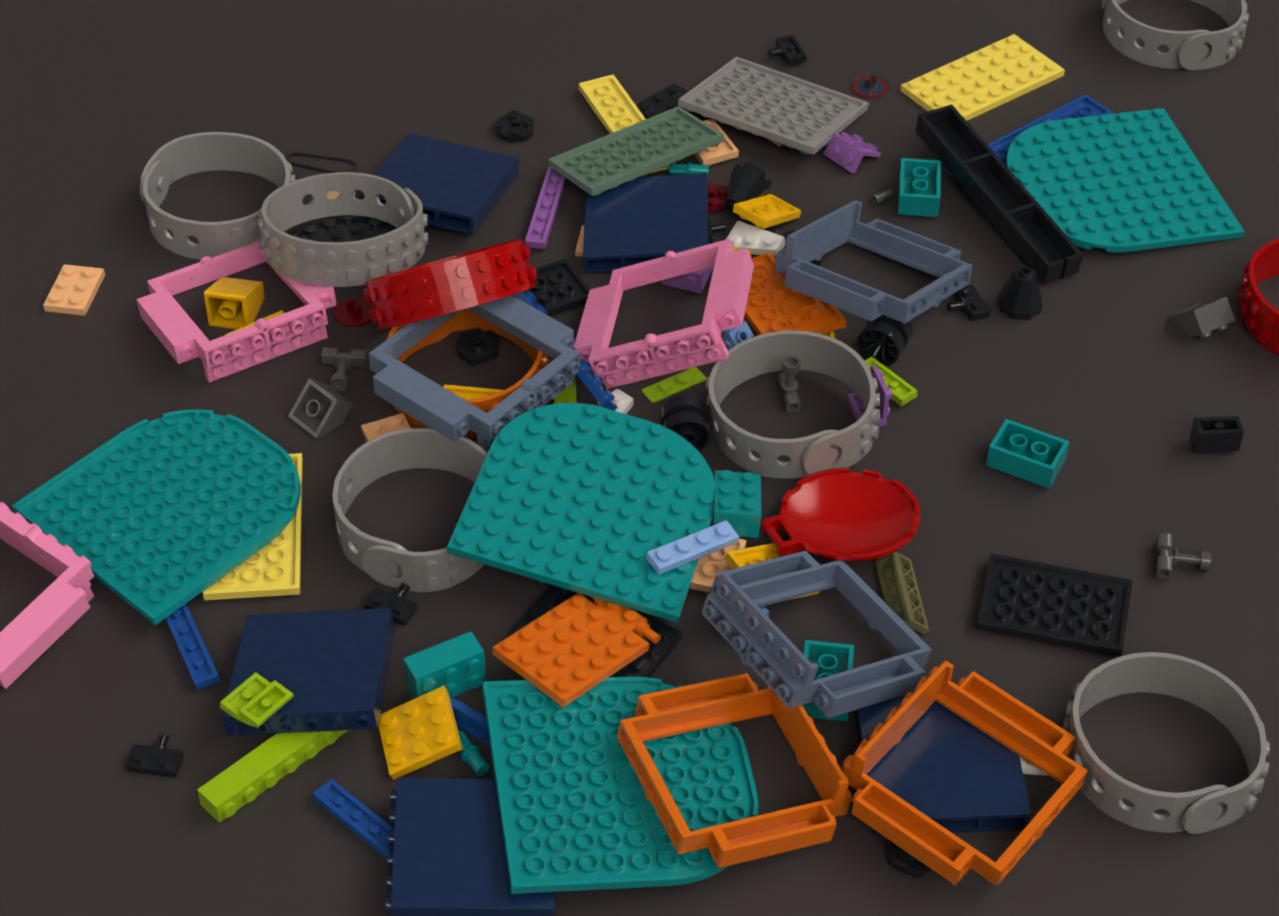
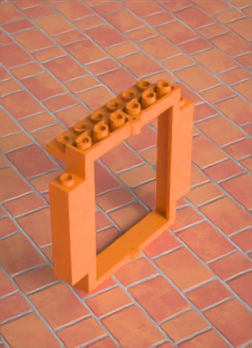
[842,660,1088,886]
[617,673,852,868]

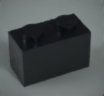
[1190,416,1244,453]

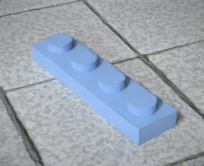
[646,520,739,575]

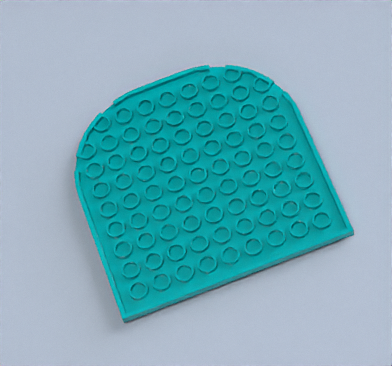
[1006,108,1245,253]
[446,403,716,623]
[12,409,301,626]
[482,677,758,894]

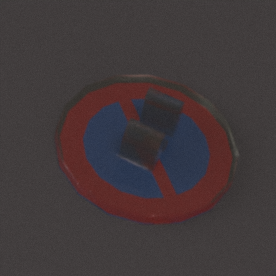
[852,74,889,99]

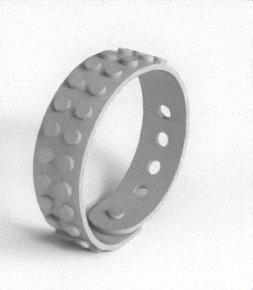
[1101,0,1249,71]
[140,132,295,260]
[258,172,428,287]
[706,330,880,478]
[332,428,488,592]
[1062,652,1270,834]

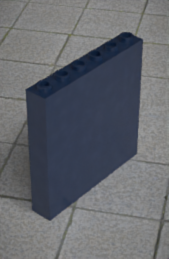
[360,133,519,235]
[583,173,709,273]
[222,608,395,736]
[854,695,1031,836]
[385,778,555,916]

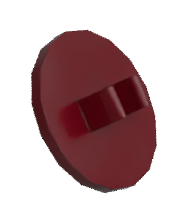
[334,297,373,327]

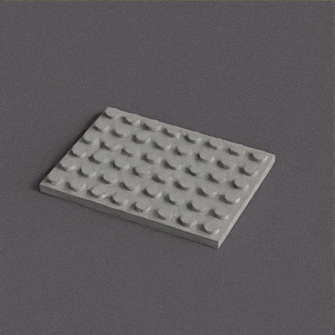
[678,57,869,155]

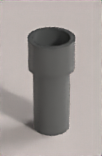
[871,189,893,205]

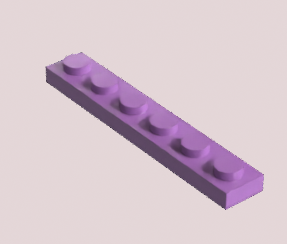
[525,166,567,249]

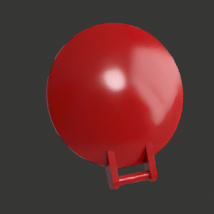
[760,468,920,561]

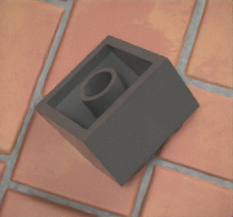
[1169,296,1235,339]
[288,378,354,439]

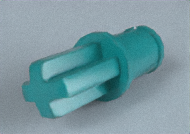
[669,162,709,175]
[458,731,490,776]

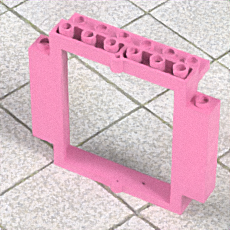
[574,239,754,389]
[136,241,337,383]
[0,502,94,689]

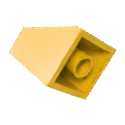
[204,277,265,329]

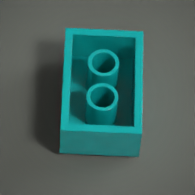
[898,158,941,217]
[986,419,1070,489]
[712,470,761,538]
[403,632,486,700]
[803,640,854,722]

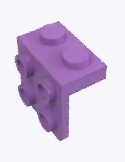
[823,132,881,173]
[662,267,714,294]
[847,365,892,427]

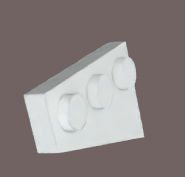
[726,221,785,256]

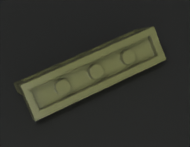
[875,551,929,634]

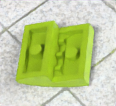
[220,672,294,728]

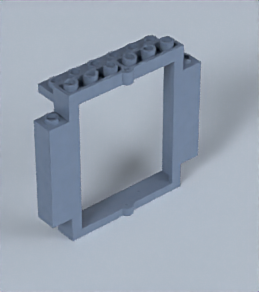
[775,200,973,323]
[369,295,580,452]
[702,551,932,718]

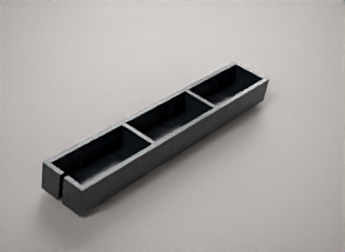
[915,104,1083,284]

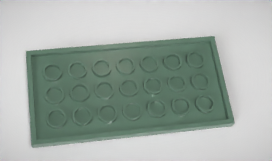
[548,106,724,196]

